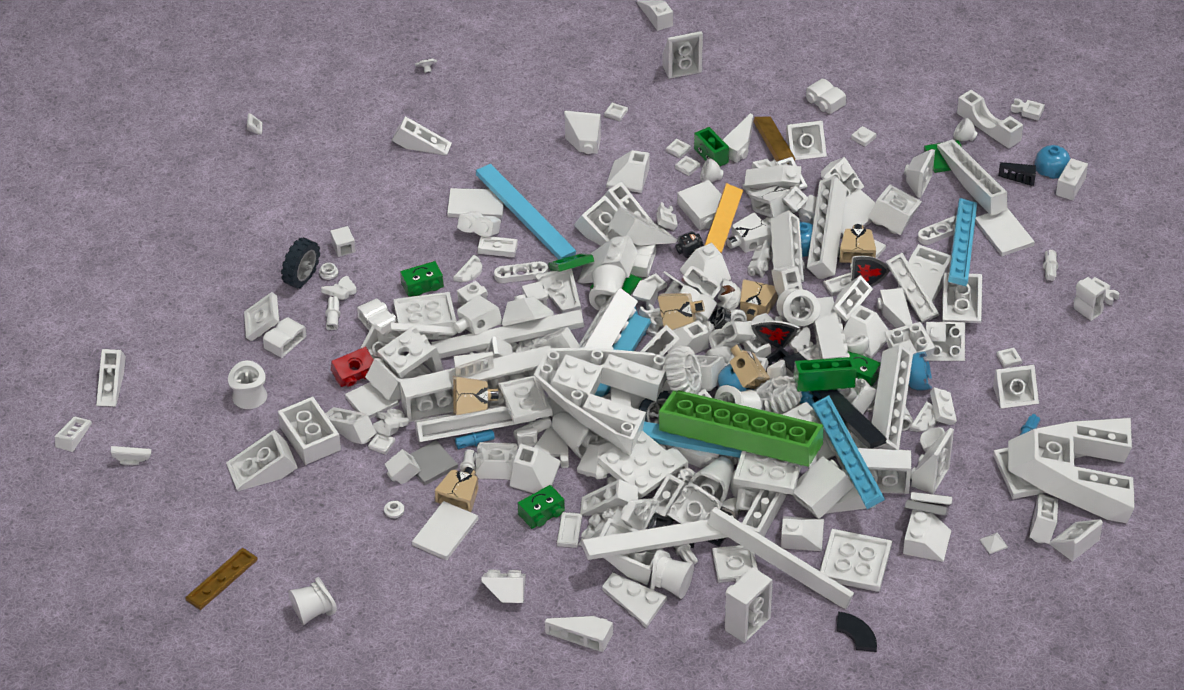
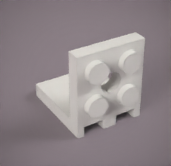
[377,325,444,378]

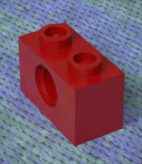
[330,347,374,387]

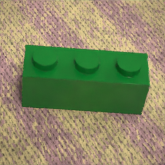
[793,357,857,392]

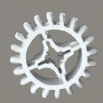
[665,346,702,395]
[754,376,802,414]

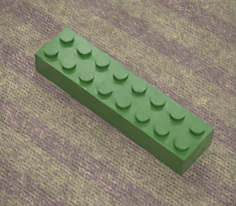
[659,390,823,467]

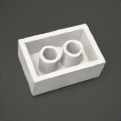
[278,397,341,465]
[850,448,911,494]
[724,567,772,643]

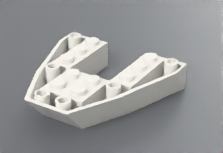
[534,348,667,455]
[1008,418,1134,523]

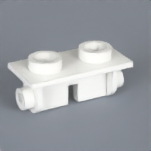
[747,240,773,278]

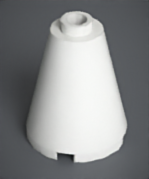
[552,412,603,459]
[689,457,734,503]

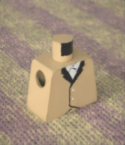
[840,224,876,263]
[740,280,778,321]
[658,293,705,330]
[730,344,770,389]
[453,376,499,415]
[435,467,479,512]

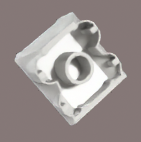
[837,378,877,414]
[475,442,518,480]
[667,482,723,524]

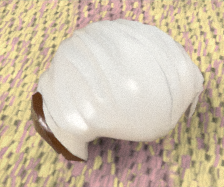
[717,278,741,310]

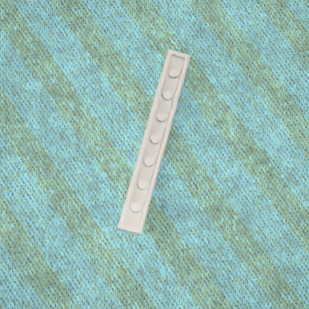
[431,309,584,359]
[707,507,854,609]
[581,515,734,560]

